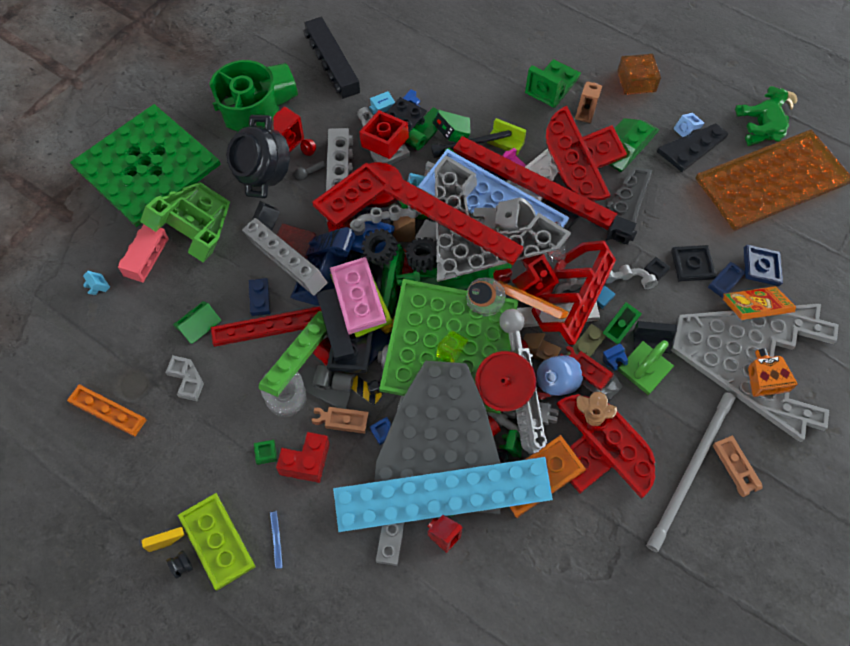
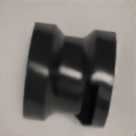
[166,550,193,579]

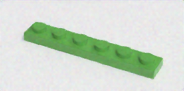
[259,311,327,397]

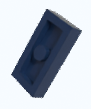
[249,278,270,316]

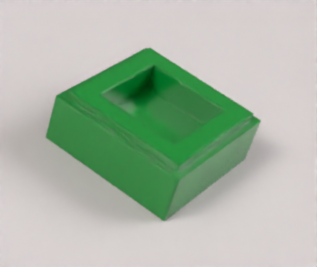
[254,440,277,465]

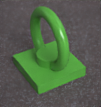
[618,340,674,395]

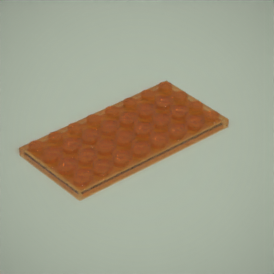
[695,129,850,231]

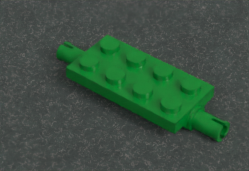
[397,263,512,291]

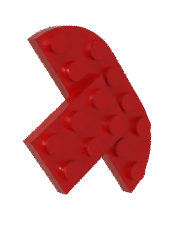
[546,106,627,201]
[557,394,656,499]

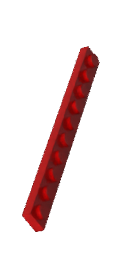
[453,136,617,230]

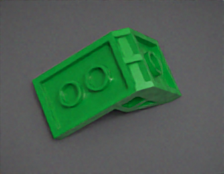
[525,59,581,108]

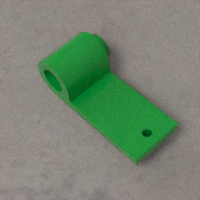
[405,107,438,151]

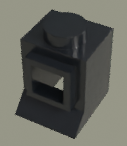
[606,215,637,245]

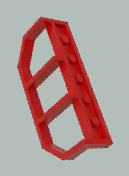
[531,240,616,345]

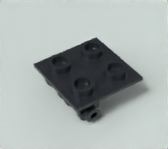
[386,97,427,133]

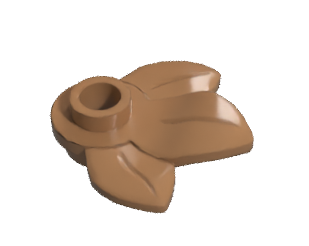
[576,392,617,426]

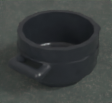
[226,115,290,199]

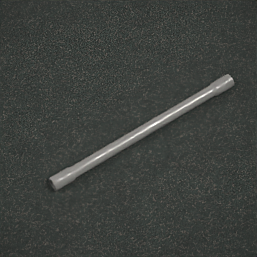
[646,392,736,552]

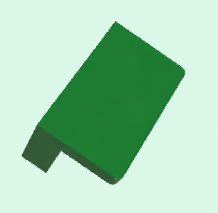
[173,301,221,344]

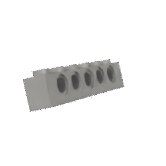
[326,128,353,224]
[242,218,328,296]

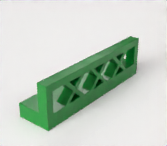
[380,244,405,319]

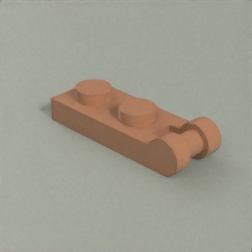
[712,435,762,497]

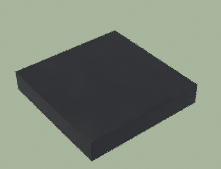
[671,245,717,282]

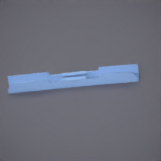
[270,511,283,569]

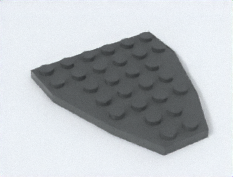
[375,361,501,514]

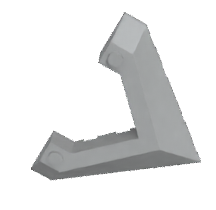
[435,156,571,282]

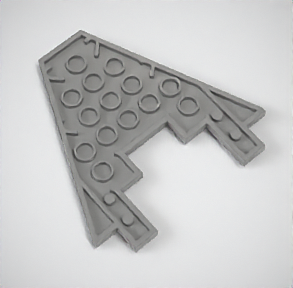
[671,304,839,442]

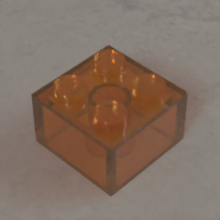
[617,54,661,95]

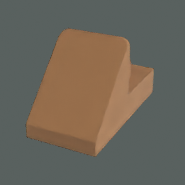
[523,333,561,362]

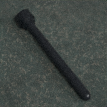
[431,130,512,158]

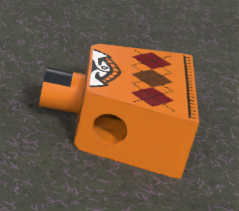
[748,348,797,397]

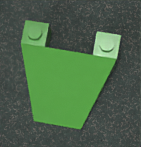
[140,182,230,263]

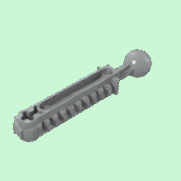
[499,309,547,454]

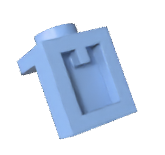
[674,113,704,137]

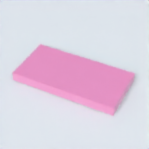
[330,257,387,334]

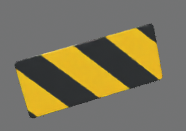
[352,376,383,405]

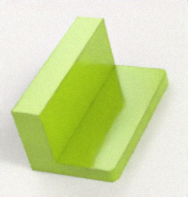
[487,118,526,155]

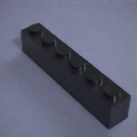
[303,16,360,99]

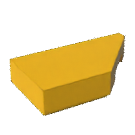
[142,527,184,552]

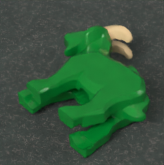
[735,86,797,146]

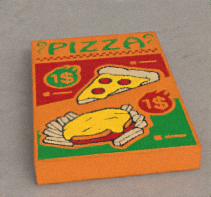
[723,286,796,320]

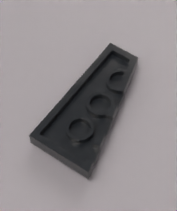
[657,123,729,172]

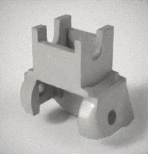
[473,197,536,232]

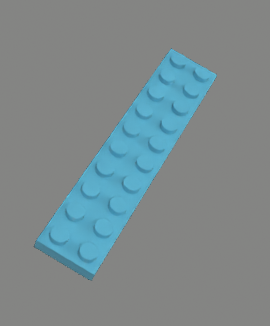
[333,457,553,532]

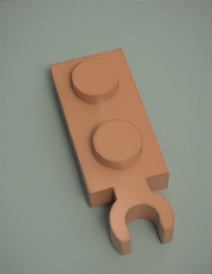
[312,407,369,434]

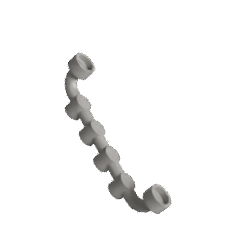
[350,205,422,236]
[554,265,658,305]

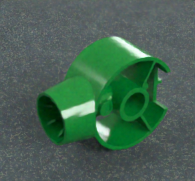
[209,60,298,132]

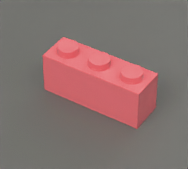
[118,224,169,283]

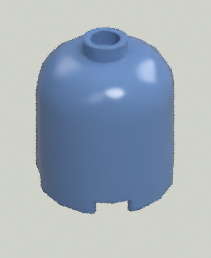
[536,355,583,396]

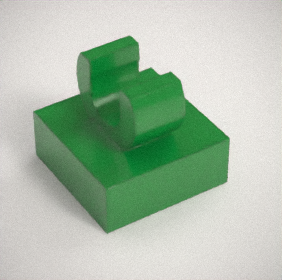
[499,430,523,458]

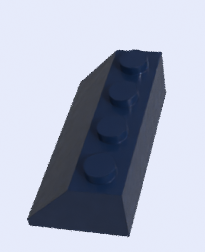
[290,229,348,306]

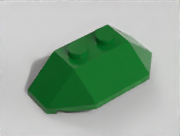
[608,118,659,173]

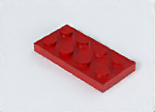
[312,163,388,228]

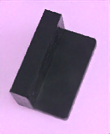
[633,321,677,354]

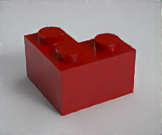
[512,254,559,297]
[276,432,330,483]

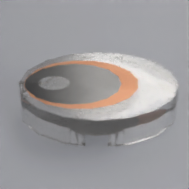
[466,277,506,316]

